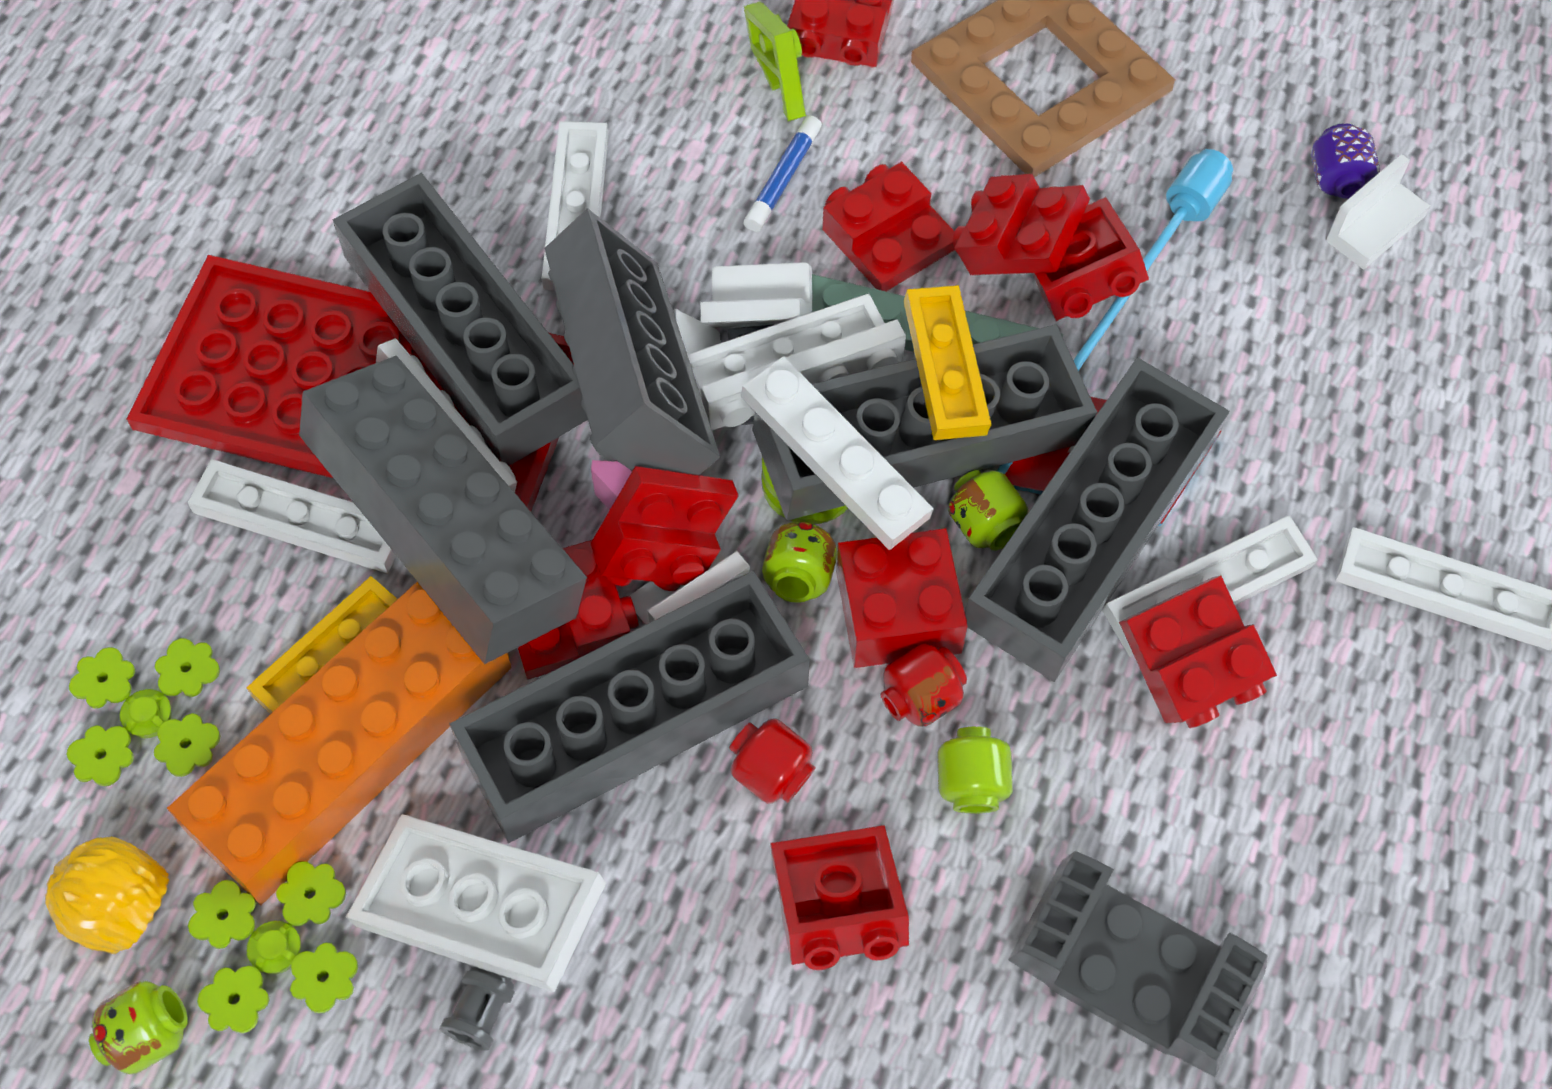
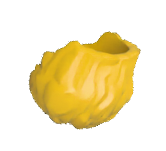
[45,836,169,954]

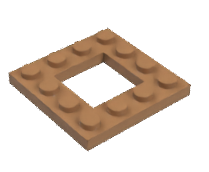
[911,0,1175,178]

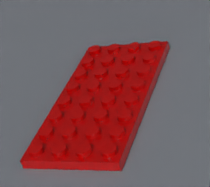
[126,255,574,511]

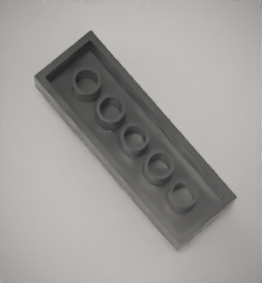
[333,172,588,466]
[544,208,720,475]
[752,324,1097,521]
[299,355,587,664]
[965,357,1230,682]
[449,570,810,843]

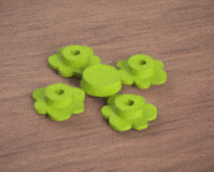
[67,638,221,786]
[188,862,358,1033]

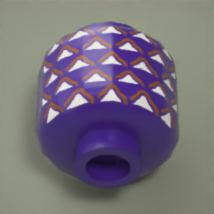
[1310,123,1380,199]

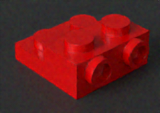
[787,0,894,68]
[822,161,955,291]
[953,174,1090,275]
[1032,197,1149,321]
[590,466,739,591]
[518,539,639,680]
[1119,576,1277,728]
[770,825,909,970]

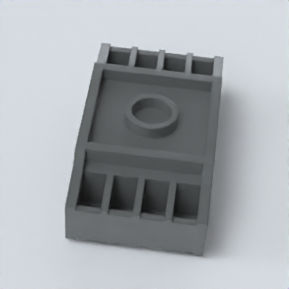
[1008,851,1268,1077]

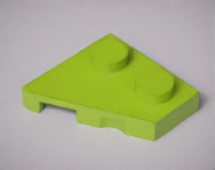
[743,1,806,121]

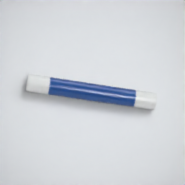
[743,115,822,232]

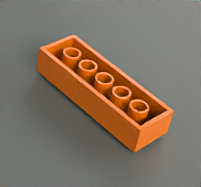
[167,582,511,906]

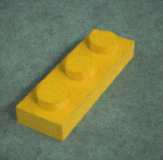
[903,285,991,440]
[246,576,397,714]

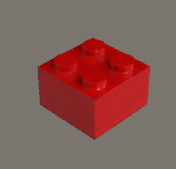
[836,528,968,668]

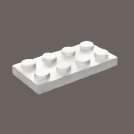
[346,814,606,992]

